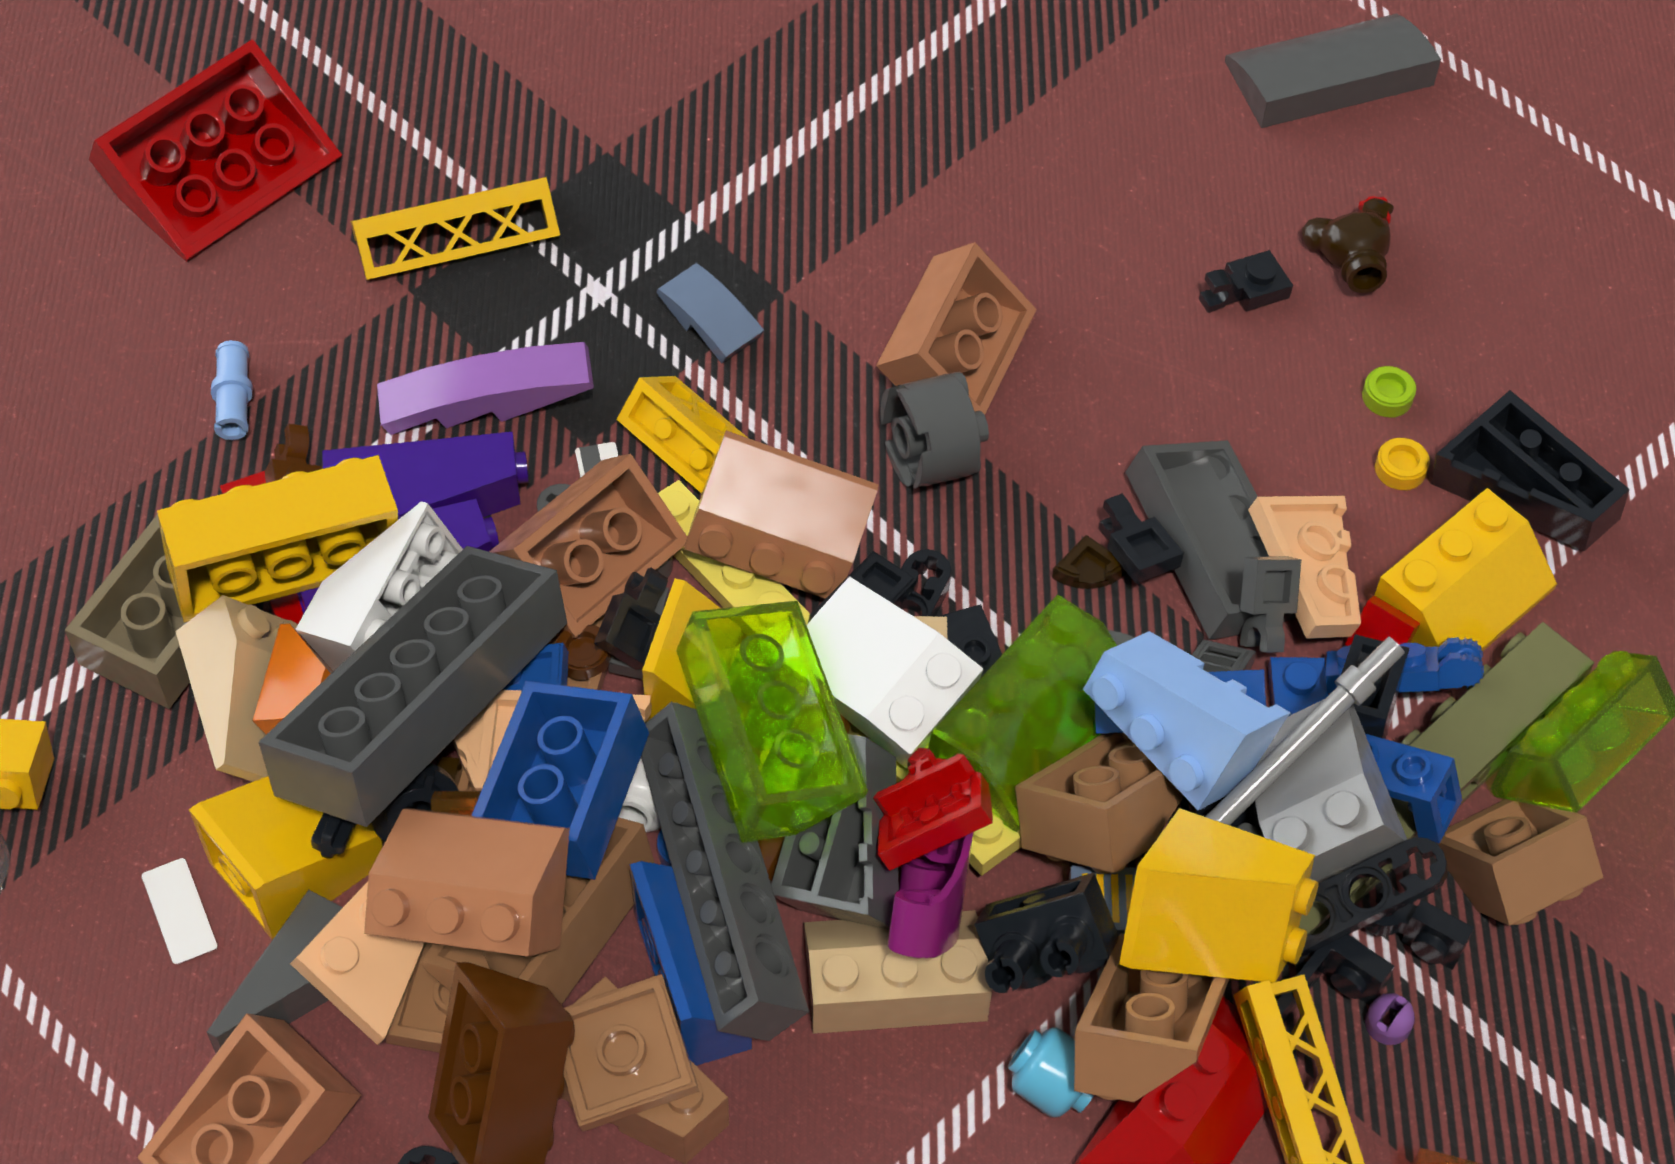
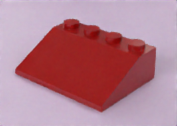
[89,39,343,262]

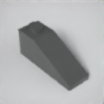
[206,890,343,1053]

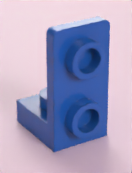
[1365,734,1462,844]

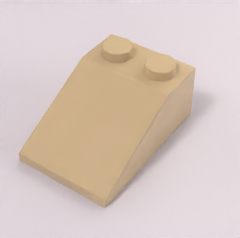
[175,595,298,782]

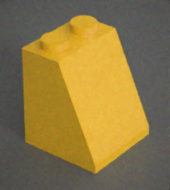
[189,776,383,940]
[1119,808,1318,983]

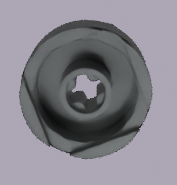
[881,371,989,488]

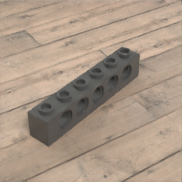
[641,702,809,1041]

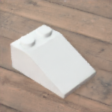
[777,576,983,769]

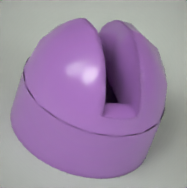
[1365,993,1415,1045]

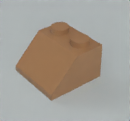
[1437,792,1604,926]

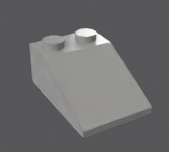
[1255,699,1407,884]

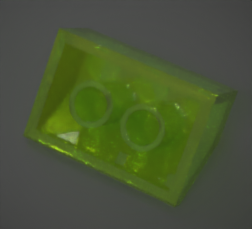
[1490,651,1675,813]

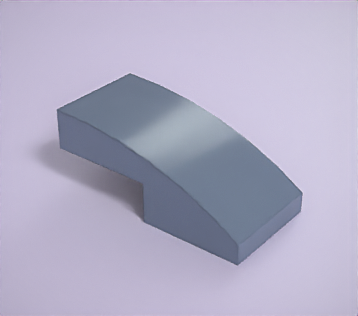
[656,263,764,364]

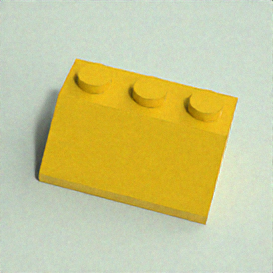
[1375,488,1557,651]

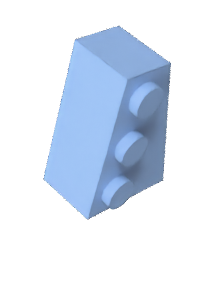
[1083,631,1291,810]

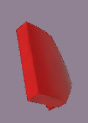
[873,748,993,871]

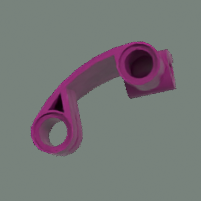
[888,833,973,958]

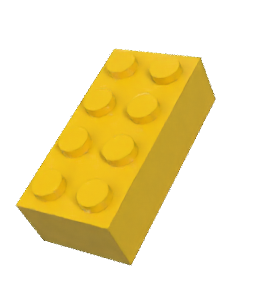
[157,455,398,622]

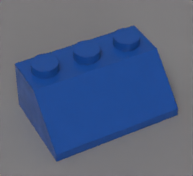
[630,861,752,1066]

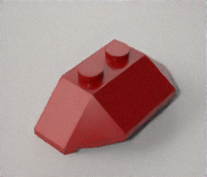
[1075,996,1268,1164]

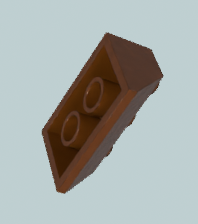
[428,962,575,1164]

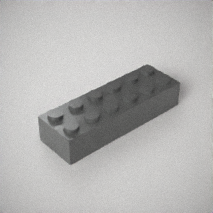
[259,546,567,827]

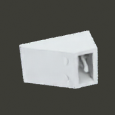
[296,501,463,671]

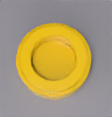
[1375,438,1430,490]

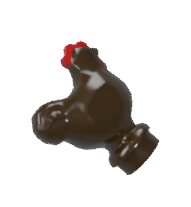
[1302,196,1394,293]

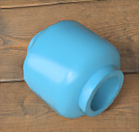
[1008,1027,1094,1118]

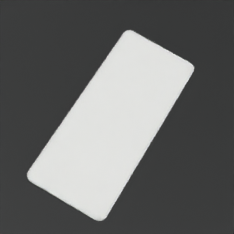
[142,858,217,964]

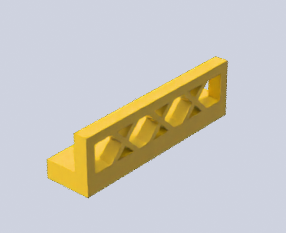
[350,177,560,280]
[616,376,748,494]
[1233,974,1365,1164]

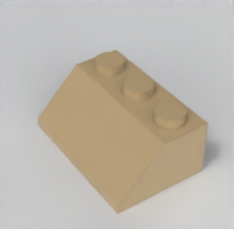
[804,910,992,1034]

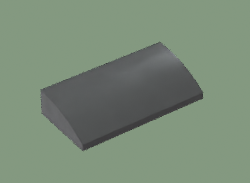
[1225,14,1441,128]
[1125,440,1296,639]

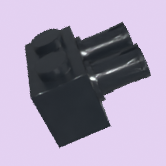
[974,873,1119,993]

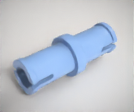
[211,340,253,440]

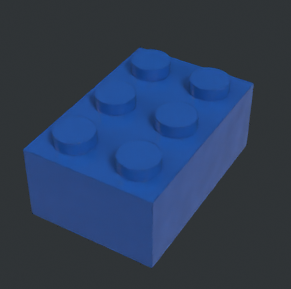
[471,681,649,879]

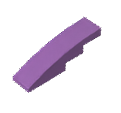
[377,342,594,435]

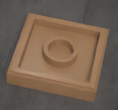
[563,974,700,1132]

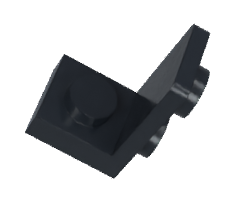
[1275,935,1394,1023]

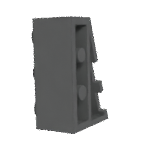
[771,729,899,930]

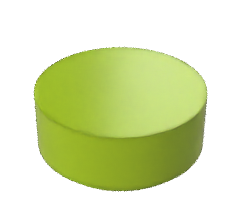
[1362,366,1416,418]

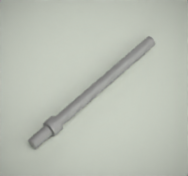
[1205,637,1405,825]

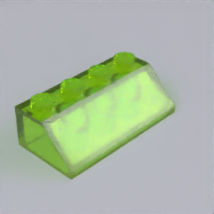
[928,594,1117,832]
[676,601,868,843]

